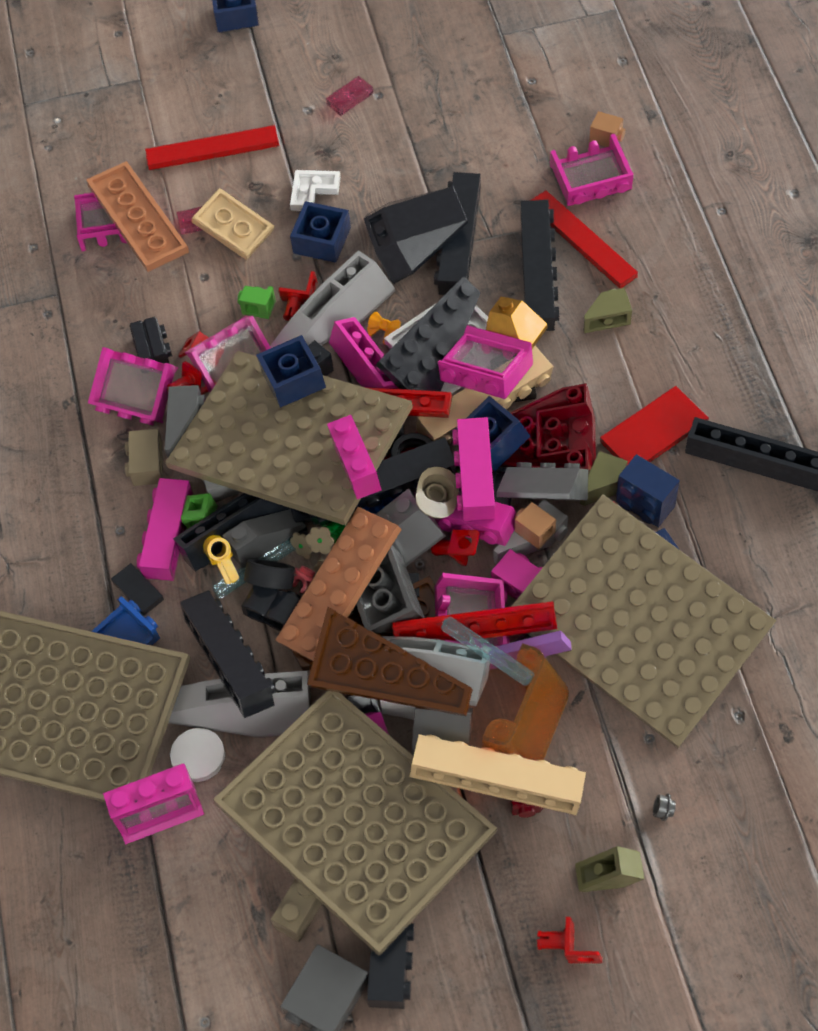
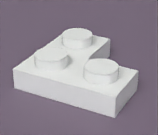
[290,170,341,211]

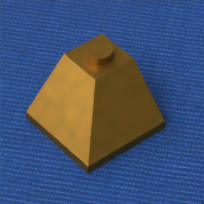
[486,296,548,356]

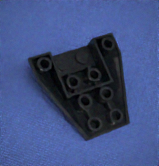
[364,186,469,284]

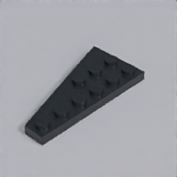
[376,276,481,391]

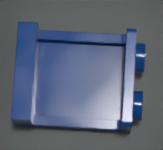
[91,596,160,646]

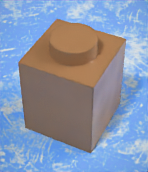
[589,111,626,147]
[514,502,556,549]

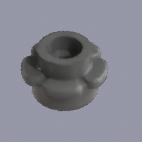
[653,793,676,821]

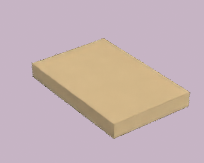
[192,188,274,260]

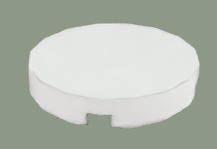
[170,728,225,782]

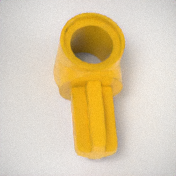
[203,535,239,584]

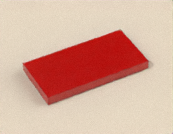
[600,386,709,464]

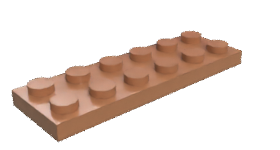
[86,161,189,272]
[275,507,402,662]

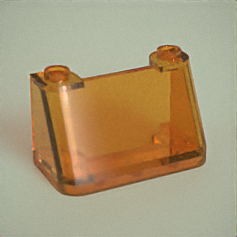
[482,643,569,761]

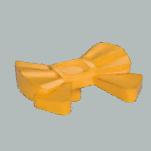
[367,312,401,345]

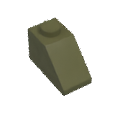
[583,288,632,334]
[580,451,628,506]
[575,846,645,892]

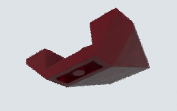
[500,383,596,471]

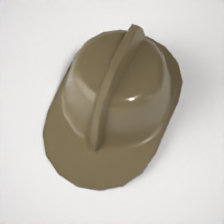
[415,467,459,519]

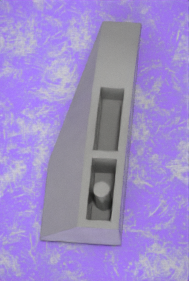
[270,250,395,348]
[382,636,491,706]
[168,671,311,737]

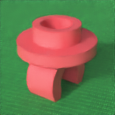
[292,565,315,593]

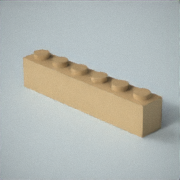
[416,346,553,445]
[410,734,586,815]

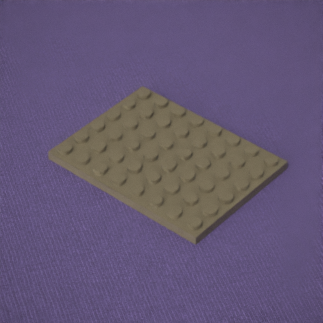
[165,351,413,525]
[511,494,777,748]
[0,611,191,803]
[213,691,497,956]

